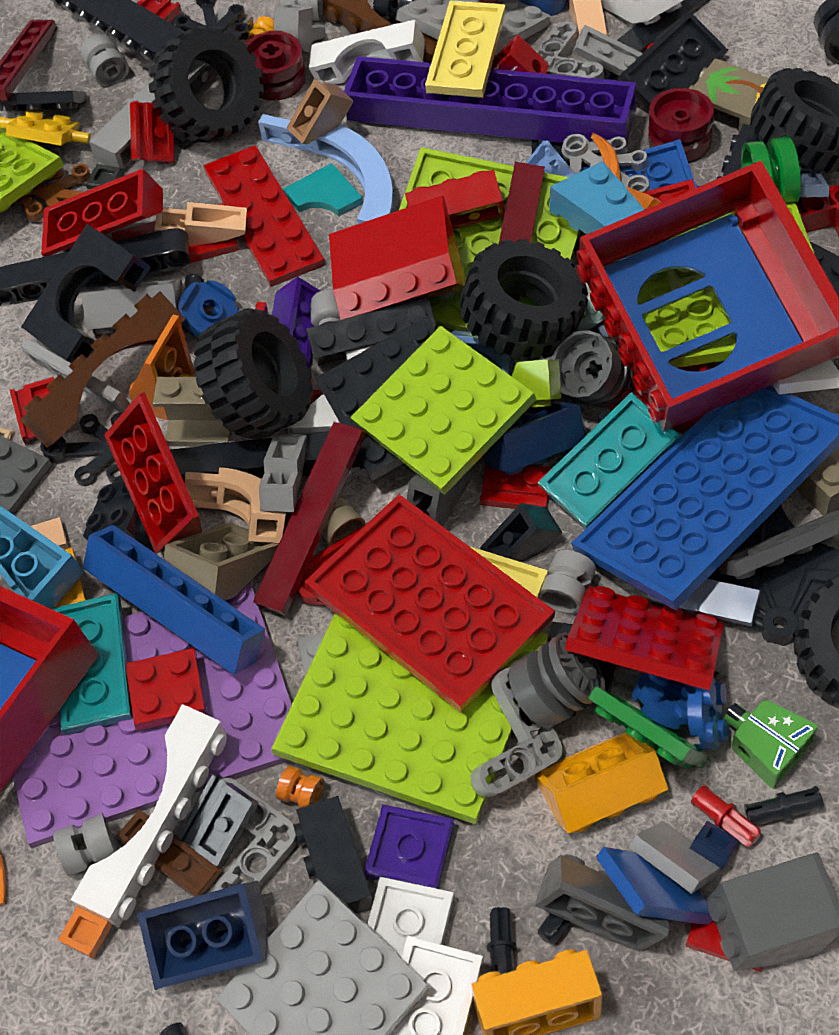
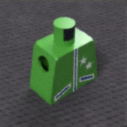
[723,700,818,789]

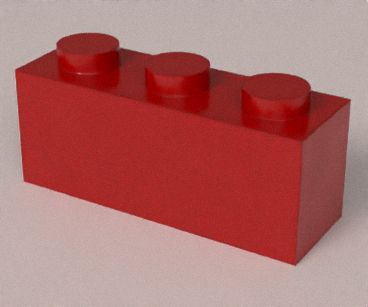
[405,169,505,229]

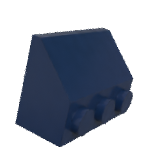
[482,400,585,475]
[137,880,267,990]

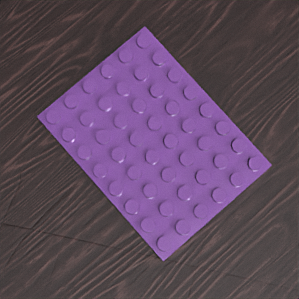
[12,582,292,848]

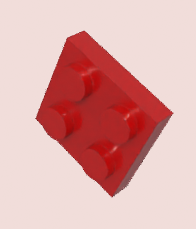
[125,648,207,731]

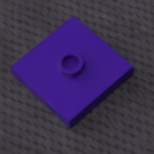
[364,804,455,889]

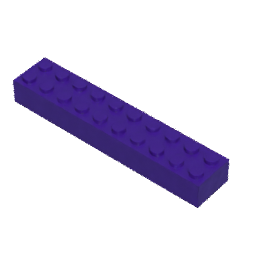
[344,56,636,148]

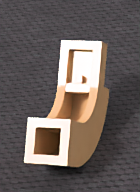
[185,467,285,543]

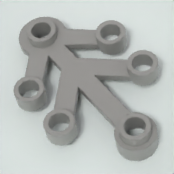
[562,134,651,192]

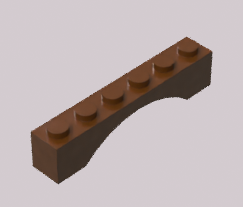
[322,0,438,63]
[20,291,185,447]

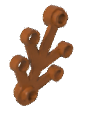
[15,164,91,222]

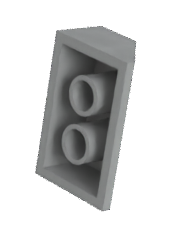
[81,279,181,334]

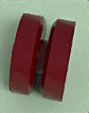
[246,31,306,101]
[648,88,714,162]

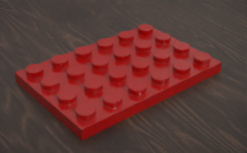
[304,494,555,713]

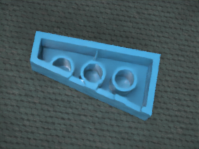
[550,161,669,261]
[0,506,84,609]

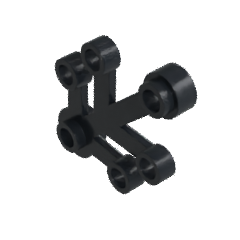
[174,0,250,41]
[40,412,124,486]

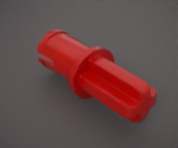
[691,785,761,847]

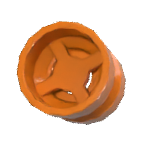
[276,765,325,808]

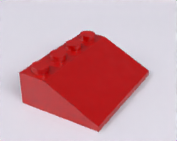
[329,196,466,320]
[104,392,202,554]

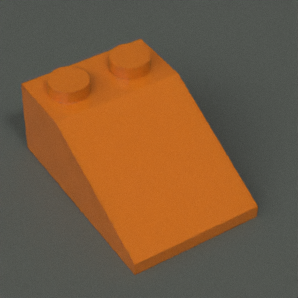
[129,314,195,421]

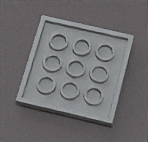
[396,0,551,56]
[216,880,431,1035]

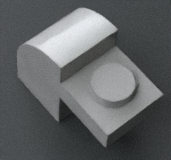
[274,3,326,52]

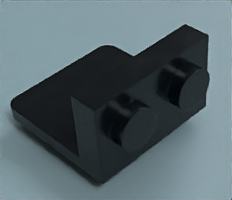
[83,481,153,551]

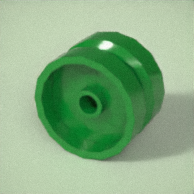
[741,136,801,204]

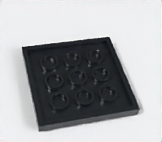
[315,316,436,481]

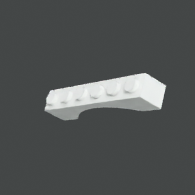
[71,704,227,928]

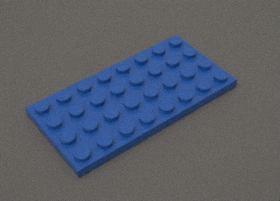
[571,385,839,610]

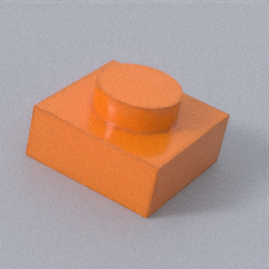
[58,906,112,959]

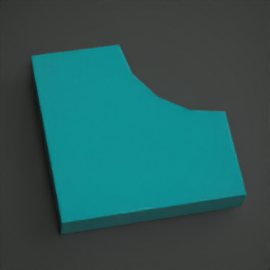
[283,163,363,216]

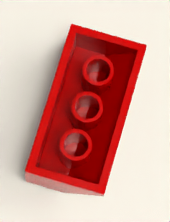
[41,169,163,257]

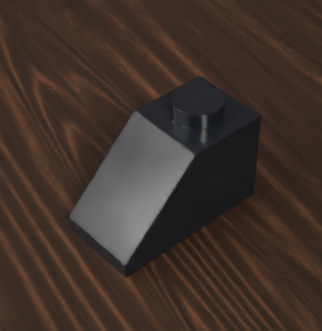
[480,503,562,562]

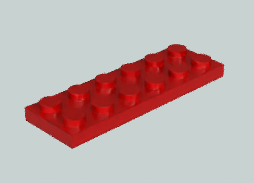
[203,145,325,287]

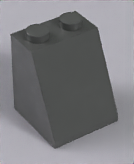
[707,852,839,972]

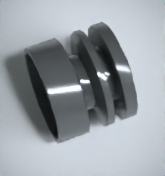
[552,330,635,408]
[509,632,605,729]

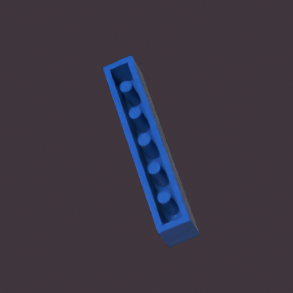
[83,525,265,675]

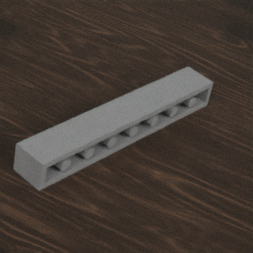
[89,5,254,170]

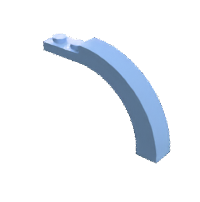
[259,114,395,224]

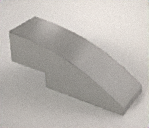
[259,434,307,512]

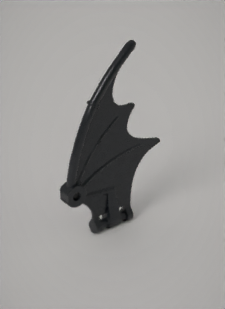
[707,504,839,646]

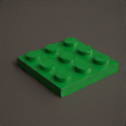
[588,686,711,770]

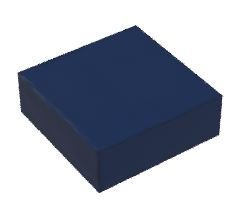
[690,821,739,869]

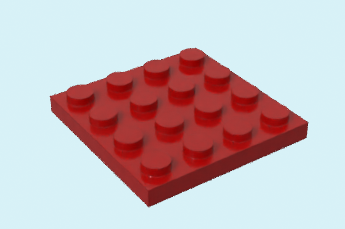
[564,586,724,691]

